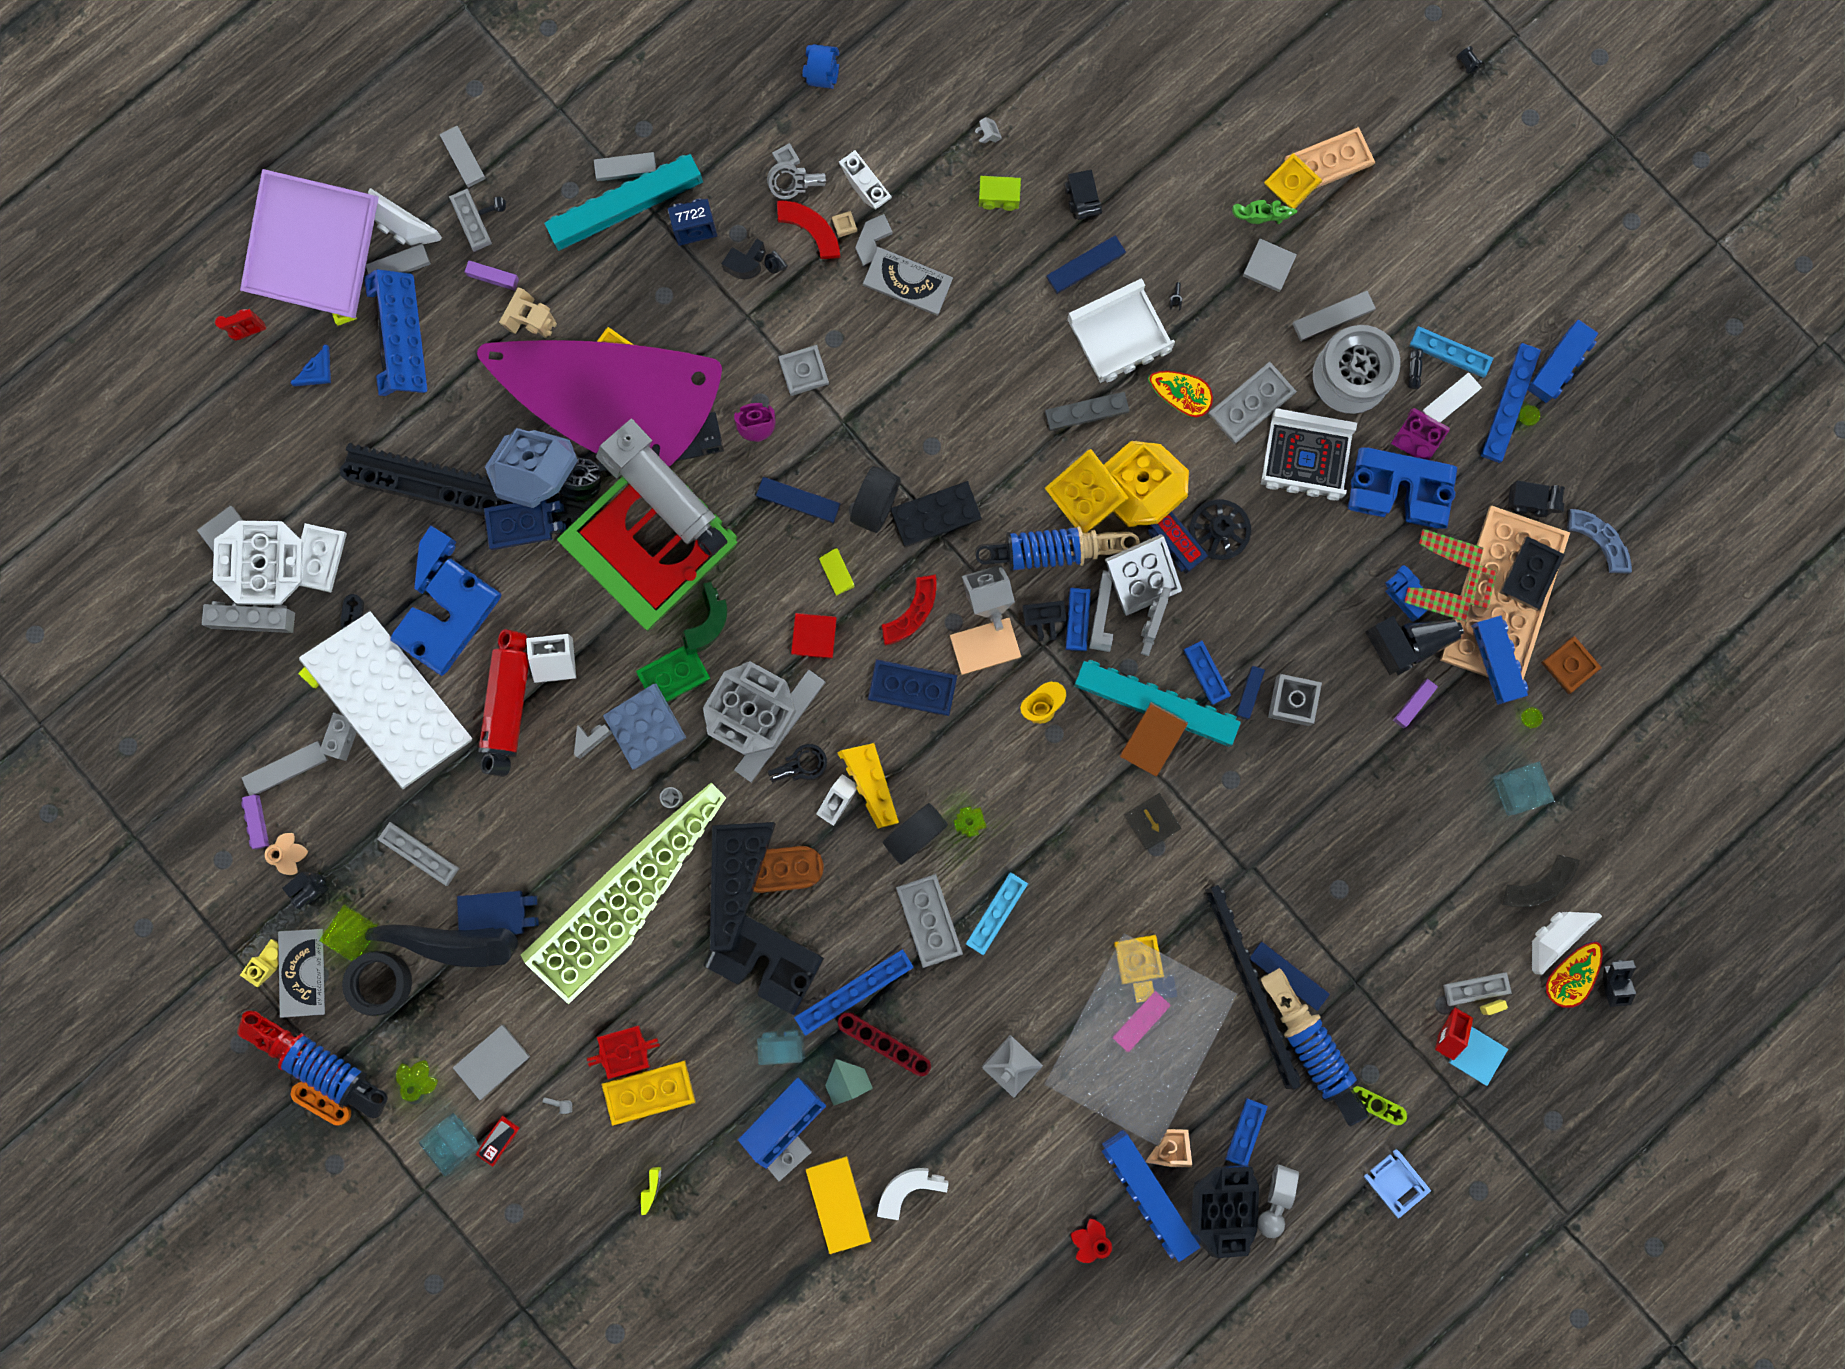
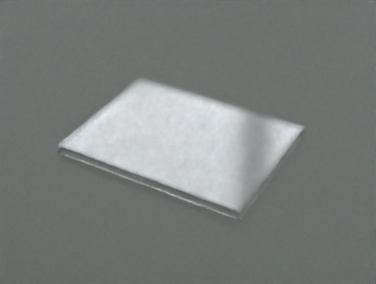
[1044,933,1238,1147]

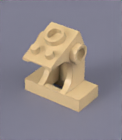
[499,287,557,338]

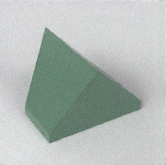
[825,1059,873,1105]

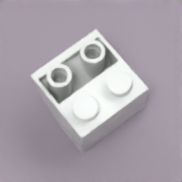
[526,634,576,683]

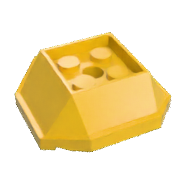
[1104,441,1189,527]

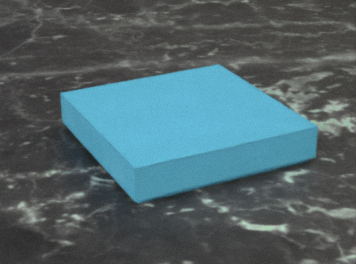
[1448,1027,1508,1086]

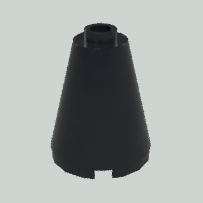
[1401,619,1464,664]

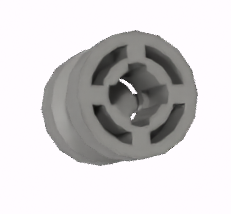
[660,787,683,809]

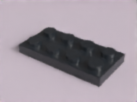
[891,481,982,547]

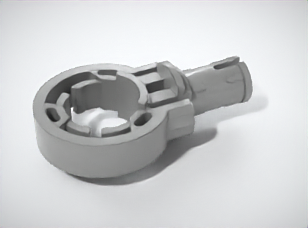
[767,162,826,199]

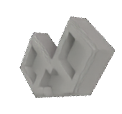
[855,214,892,267]

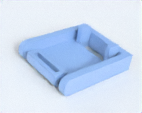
[1363,1149,1431,1219]

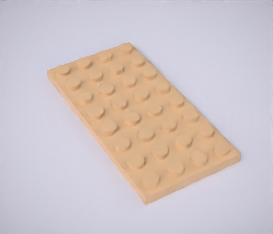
[1440,506,1570,680]

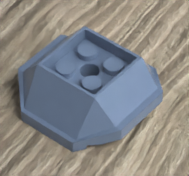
[485,428,578,508]

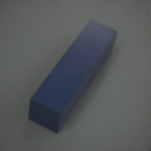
[1235,666,1265,720]

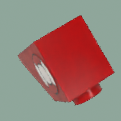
[1435,1007,1473,1061]

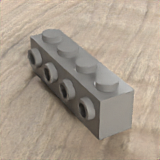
[202,601,295,633]

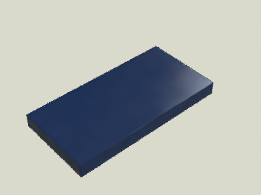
[868,659,957,716]

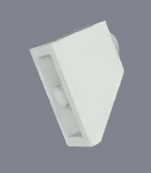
[817,774,858,826]

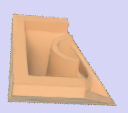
[1145,1129,1192,1167]

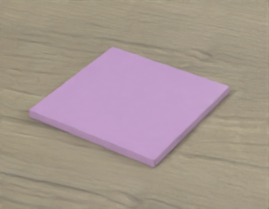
[240,169,379,318]

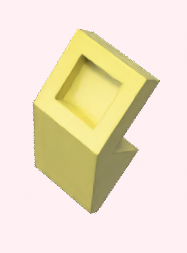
[240,939,279,987]

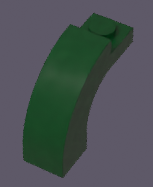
[681,582,727,655]

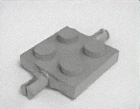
[1141,587,1171,656]

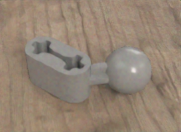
[1257,1164,1299,1238]

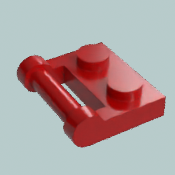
[215,309,266,341]

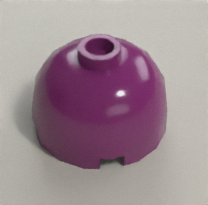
[734,403,776,442]

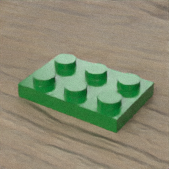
[636,646,711,702]

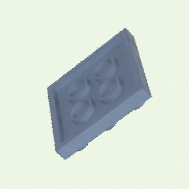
[603,684,686,770]

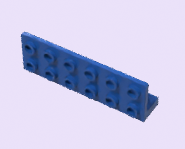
[365,269,427,396]

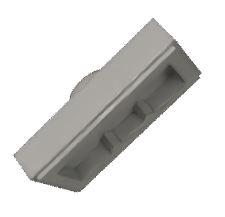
[768,1136,812,1181]

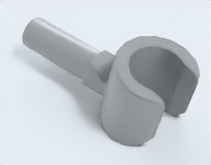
[543,1097,572,1114]

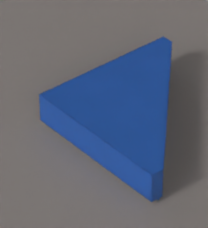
[291,345,331,386]

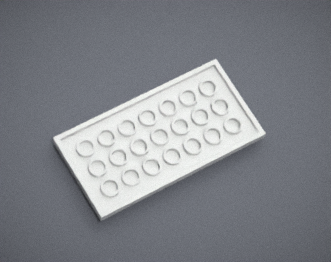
[299,612,472,789]

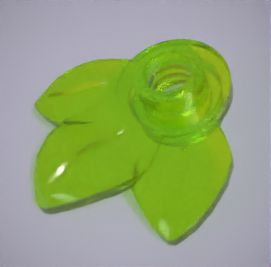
[396,1060,438,1102]

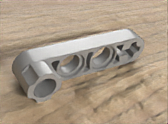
[1089,570,1113,652]

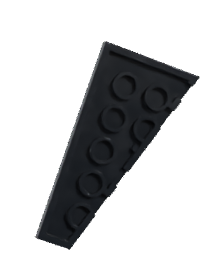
[710,822,776,952]

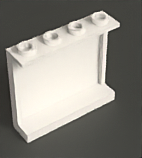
[1067,278,1175,383]

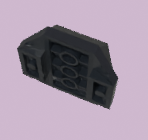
[1191,1166,1259,1258]

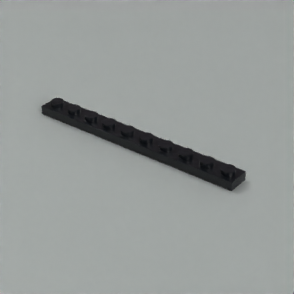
[1205,885,1301,1090]

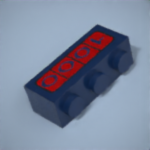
[1147,511,1208,574]

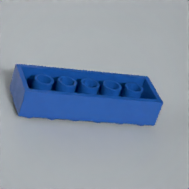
[1102,1130,1201,1262]

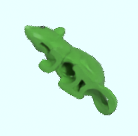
[1232,200,1297,224]

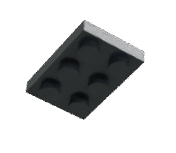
[1499,536,1565,611]

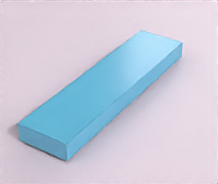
[966,872,1028,955]

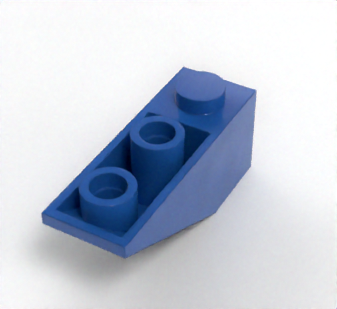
[414,525,456,594]

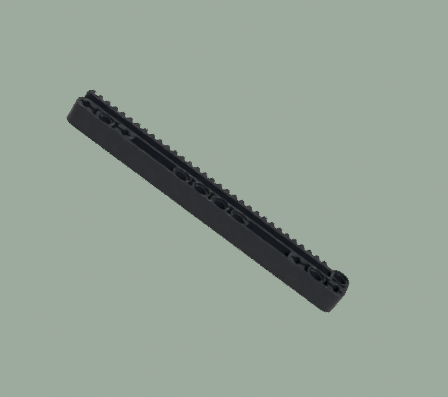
[340,443,602,542]

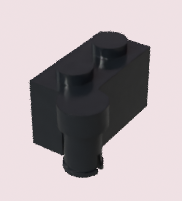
[1064,169,1102,220]
[1507,480,1565,517]
[282,872,329,910]

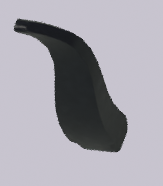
[365,924,518,967]

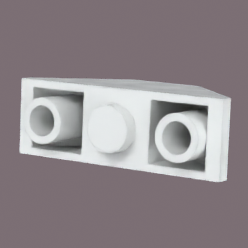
[839,151,892,210]

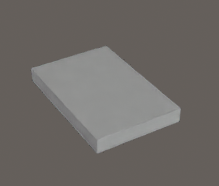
[453,1024,530,1100]

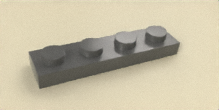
[1045,392,1130,431]

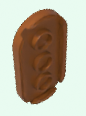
[753,846,824,893]

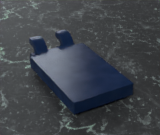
[484,499,567,550]
[457,891,539,934]

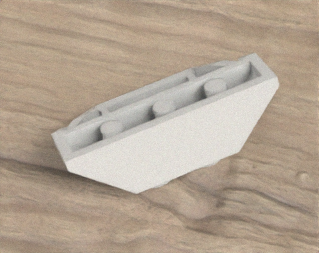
[368,188,442,246]
[1532,912,1602,975]

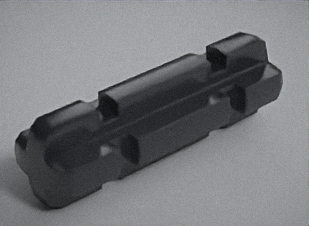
[1408,349,1423,389]

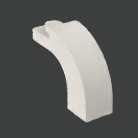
[877,1168,948,1220]

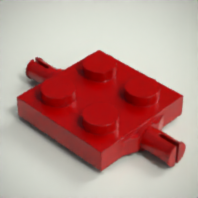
[587,1025,660,1079]

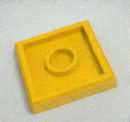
[1264,153,1322,209]

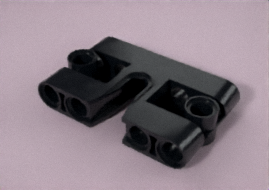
[703,915,824,1015]

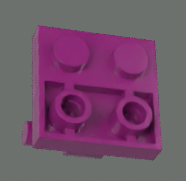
[1391,408,1450,460]

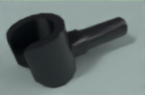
[478,197,506,215]
[1169,282,1183,311]

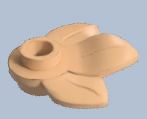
[265,833,308,875]

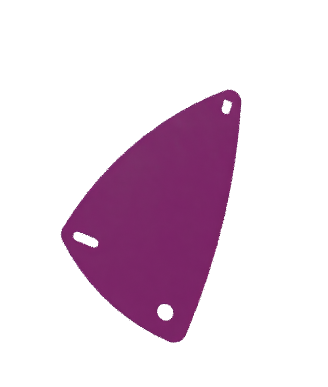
[477,340,722,467]

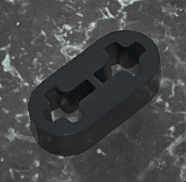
[341,594,364,629]

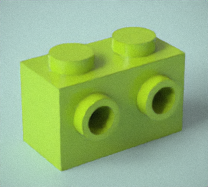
[979,176,1021,211]

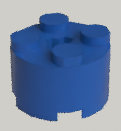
[803,44,839,89]

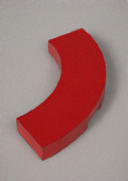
[777,201,841,259]
[881,574,937,646]

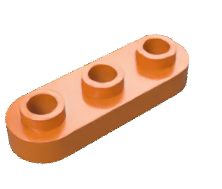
[291,1082,351,1125]

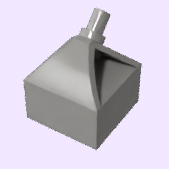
[962,565,1015,631]
[982,1035,1043,1098]

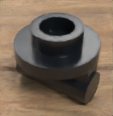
[764,250,788,274]

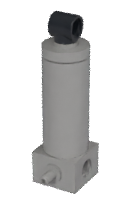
[596,418,727,557]

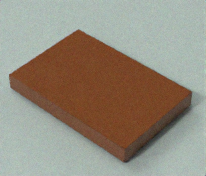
[1120,702,1188,777]

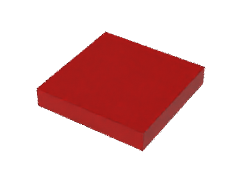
[791,613,837,659]

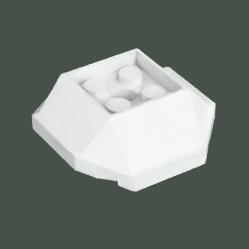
[213,521,303,605]

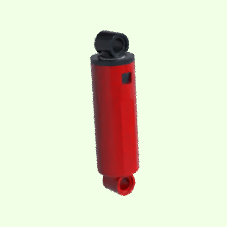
[478,629,529,777]

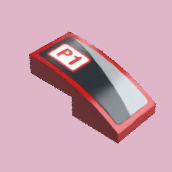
[475,1116,520,1167]

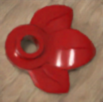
[1071,1219,1112,1263]

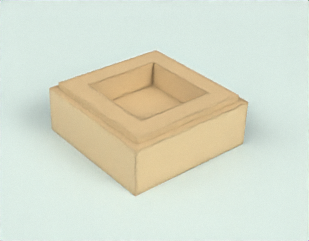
[832,211,857,238]

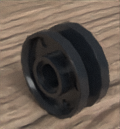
[559,458,601,501]

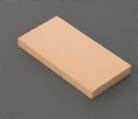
[1284,127,1375,189]

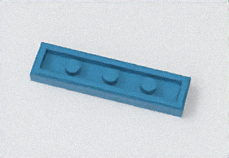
[1409,326,1493,378]

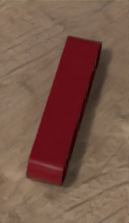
[838,1012,931,1076]

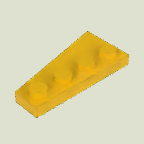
[837,743,899,829]

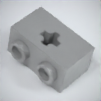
[319,713,357,761]

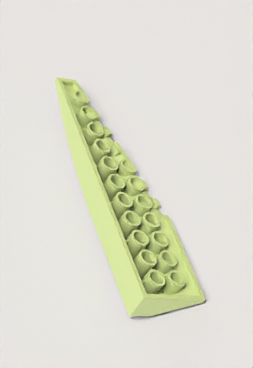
[521,783,726,1004]

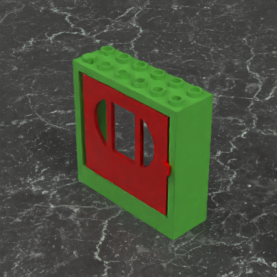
[557,477,737,632]

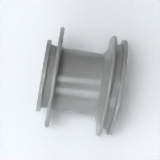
[1313,325,1400,414]

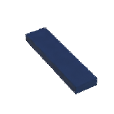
[1046,235,1126,294]
[756,477,841,524]
[1250,942,1330,1011]

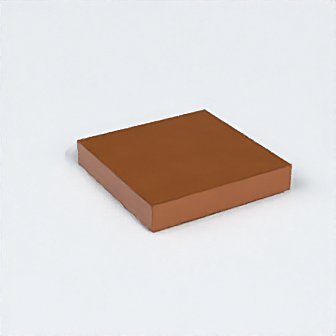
[1541,636,1602,694]

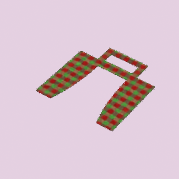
[1404,529,1497,622]

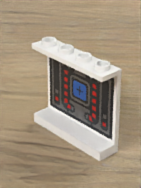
[1261,409,1357,500]

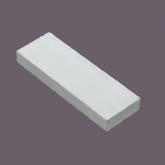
[1421,373,1482,422]

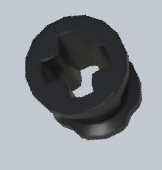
[1456,46,1483,74]

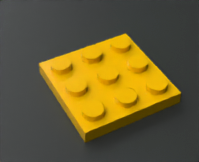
[1045,449,1129,533]

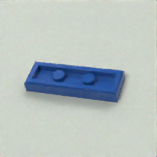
[1065,588,1091,651]
[1183,641,1231,706]
[1225,1098,1268,1166]

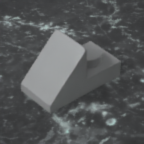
[574,724,612,759]

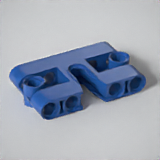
[1348,448,1458,529]
[390,559,502,676]

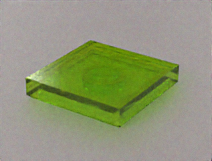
[319,904,378,961]

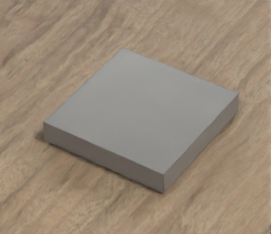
[1243,239,1297,292]
[778,345,829,396]

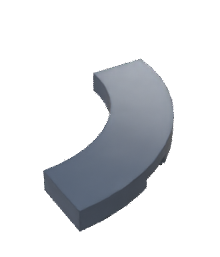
[1568,509,1632,573]

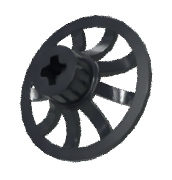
[1189,499,1251,560]

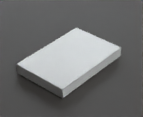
[300,523,347,593]

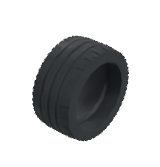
[850,466,901,533]
[882,803,949,865]
[342,951,412,1016]

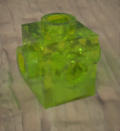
[953,806,987,838]

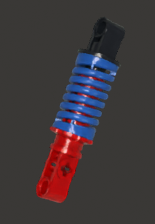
[237,1011,388,1118]

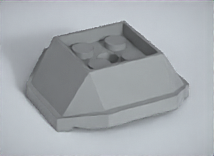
[703,661,796,755]

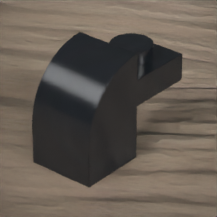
[721,239,766,280]
[1603,960,1636,1007]

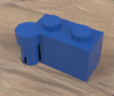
[1385,565,1427,622]

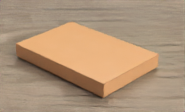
[950,618,1021,675]

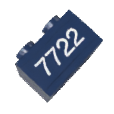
[668,198,718,246]

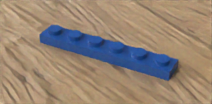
[1481,343,1541,463]
[794,949,914,1036]

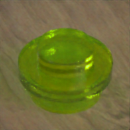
[1519,405,1540,426]
[1521,707,1543,728]

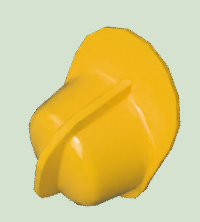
[1020,682,1066,724]

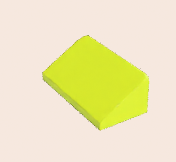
[819,548,855,596]

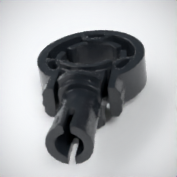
[767,744,827,783]

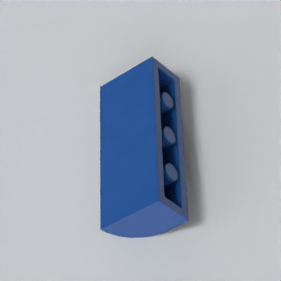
[738,1078,826,1169]

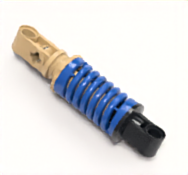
[975,526,1140,572]
[1261,968,1370,1127]

